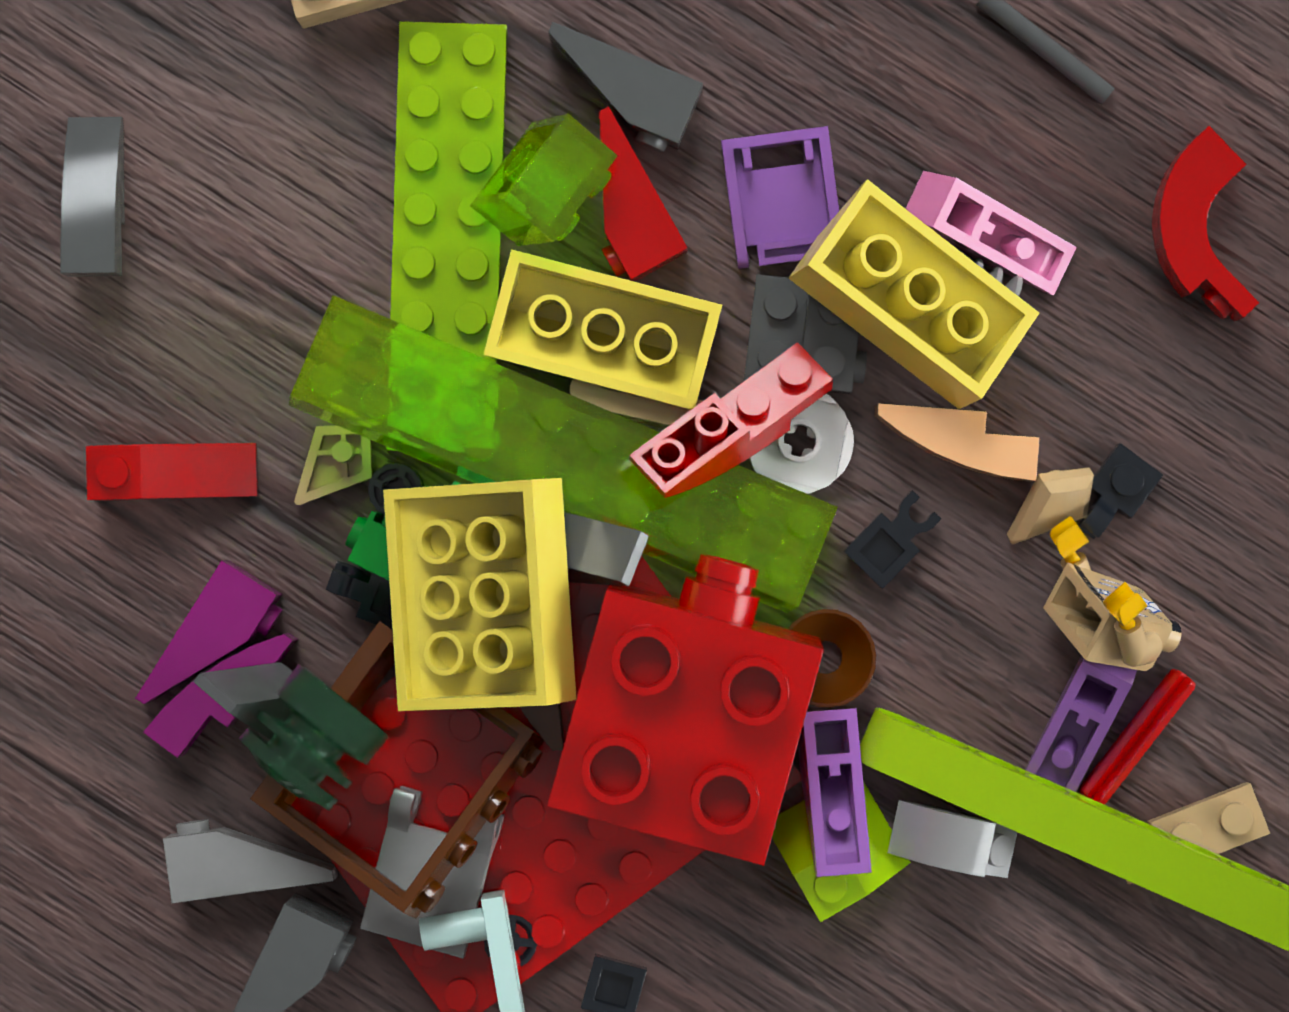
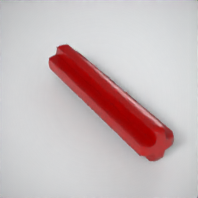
[1079,669,1196,805]

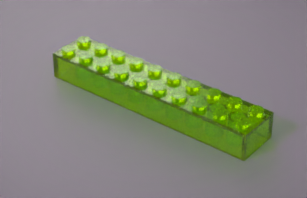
[289,295,838,613]

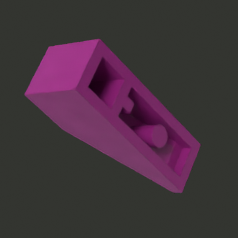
[135,560,283,704]

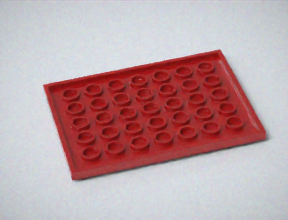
[266,518,801,1012]

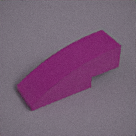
[143,633,298,758]

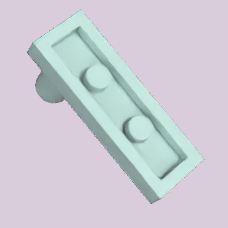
[419,890,525,1012]

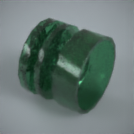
[239,664,390,811]

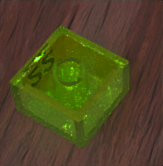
[470,113,617,246]

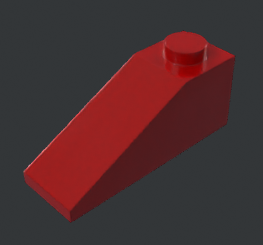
[599,106,688,282]
[86,443,258,501]

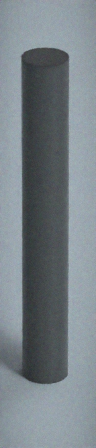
[976,0,1115,105]

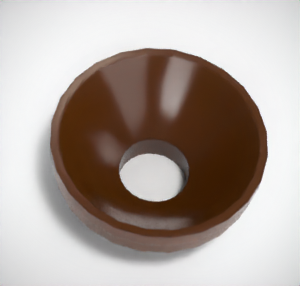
[788,609,876,708]

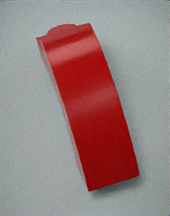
[1152,126,1259,322]

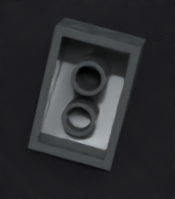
[233,893,357,1012]

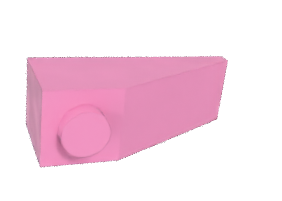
[905,171,1077,295]

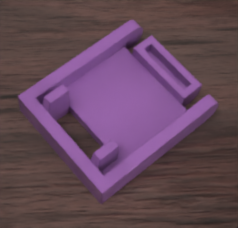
[721,126,839,269]

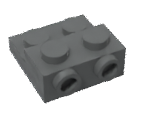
[743,274,867,394]

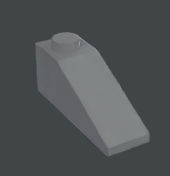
[163,819,338,903]

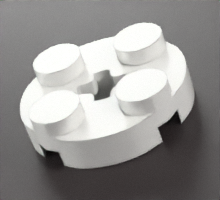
[749,394,854,495]

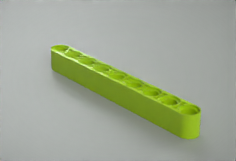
[860,707,1289,951]

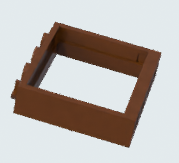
[250,621,544,919]

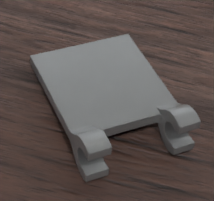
[360,786,505,959]

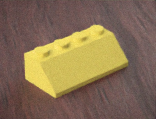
[788,180,1039,409]
[483,249,722,410]

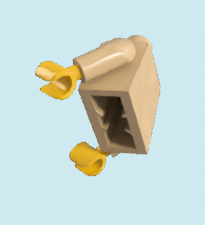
[1043,516,1182,671]

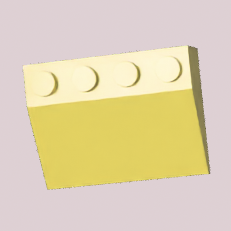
[383,478,576,711]

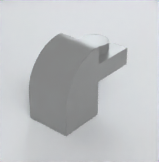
[887,800,1018,878]

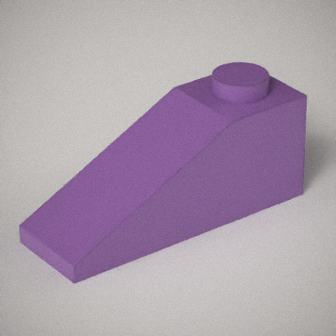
[1025,655,1137,792]
[798,708,872,877]

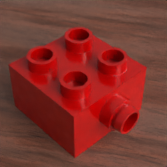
[547,554,824,866]

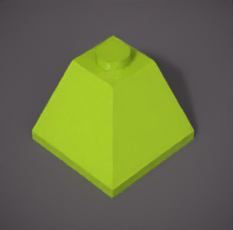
[772,781,911,923]

